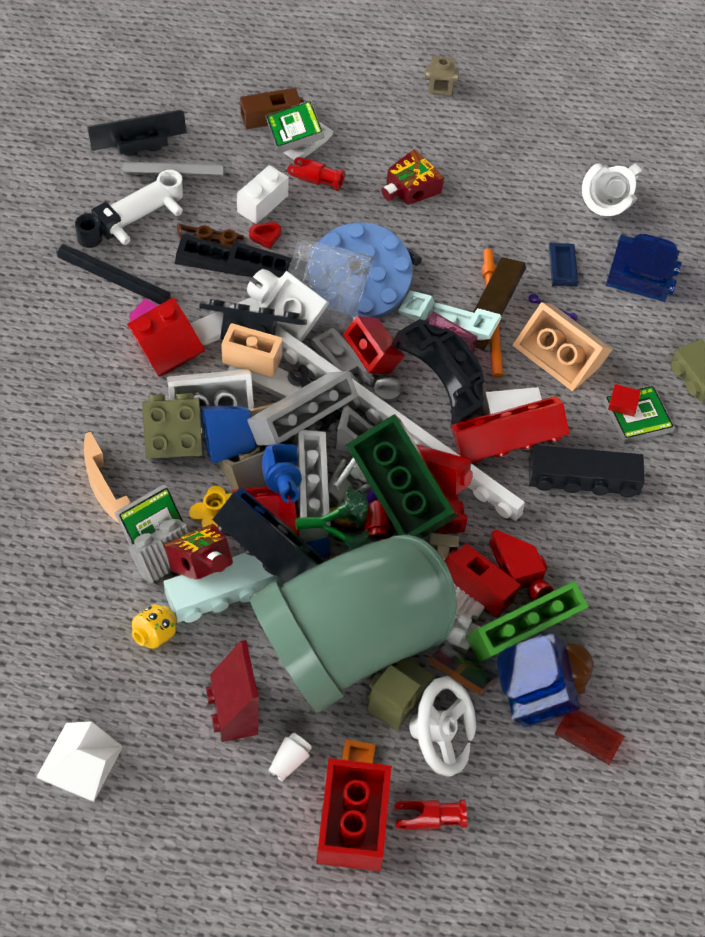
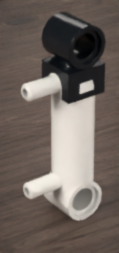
[75,170,183,248]

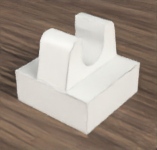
[443,614,480,654]

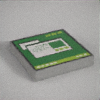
[265,100,325,153]
[603,385,675,444]
[114,485,184,546]

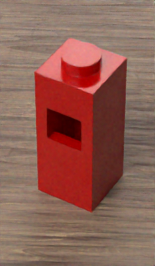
[416,444,473,495]
[445,543,521,618]

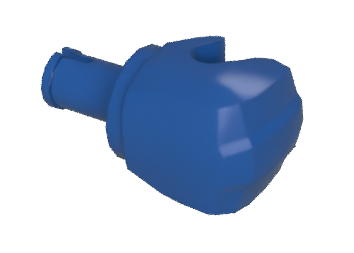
[261,444,302,503]

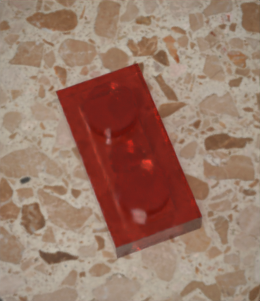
[555,706,625,765]

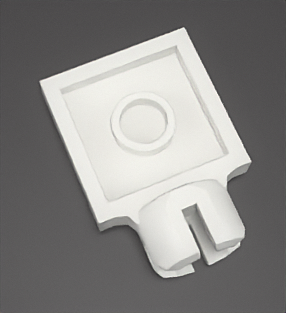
[247,269,329,342]

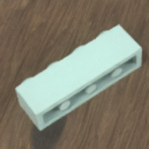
[164,553,285,623]

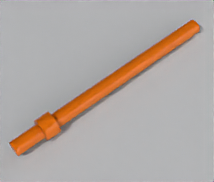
[482,249,503,377]

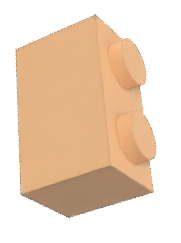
[221,323,282,378]

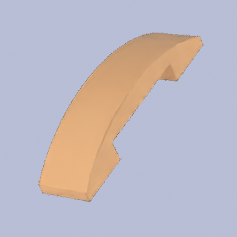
[84,432,131,523]

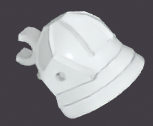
[582,163,642,216]

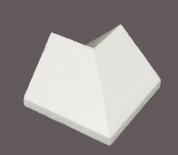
[37,722,123,802]

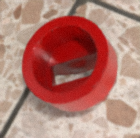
[528,579,554,601]

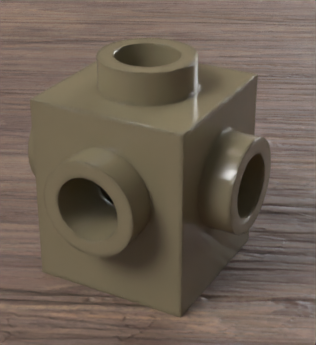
[425,56,459,95]

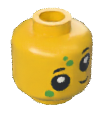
[132,604,177,649]

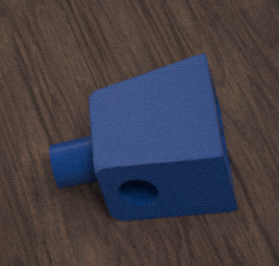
[200,406,255,463]

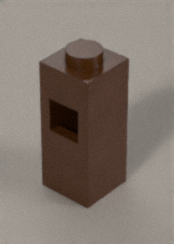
[240,88,304,129]

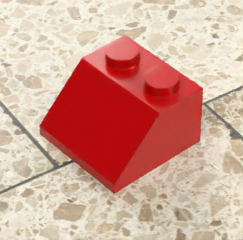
[127,297,205,377]

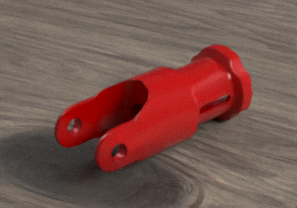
[287,157,346,191]
[394,799,467,830]

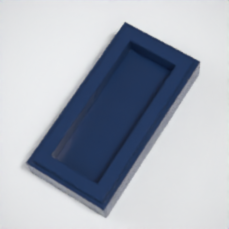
[549,243,578,287]

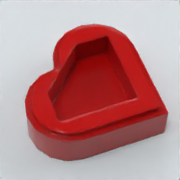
[249,222,281,250]

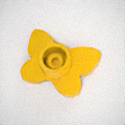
[189,486,232,528]

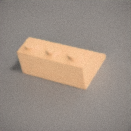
[512,302,613,391]

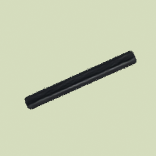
[56,244,171,304]

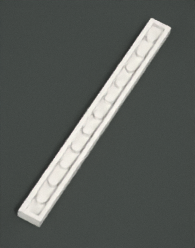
[275,325,525,521]

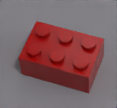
[316,758,392,871]

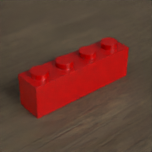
[451,396,570,464]

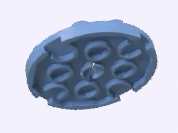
[309,222,412,320]

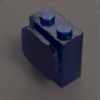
[606,234,682,302]
[496,633,581,727]

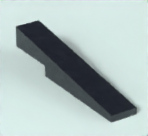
[174,234,311,288]

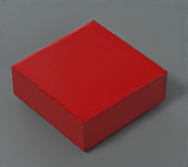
[608,384,641,417]

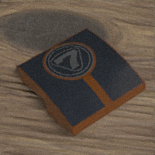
[427,645,499,696]

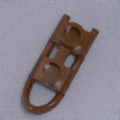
[177,223,244,248]

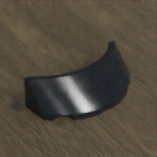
[391,319,484,427]

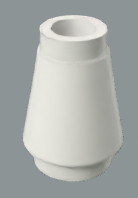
[268,733,312,782]

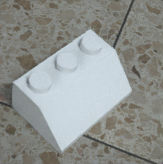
[167,369,254,433]

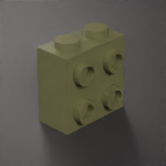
[142,393,203,459]

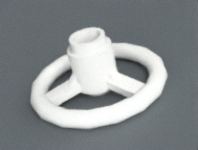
[409,676,477,777]

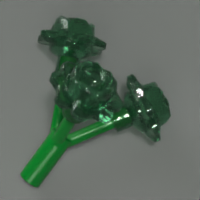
[295,487,373,551]

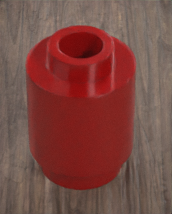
[364,500,393,540]

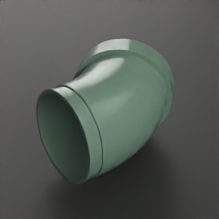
[249,535,457,713]

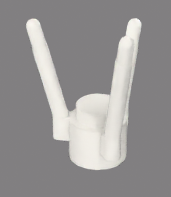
[328,458,371,506]

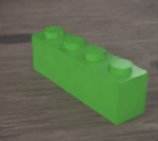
[465,581,589,663]

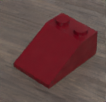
[206,640,259,742]

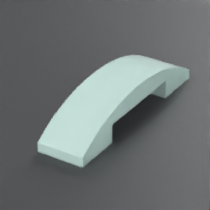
[398,290,502,340]

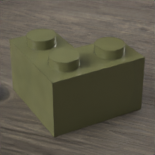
[367,658,434,731]

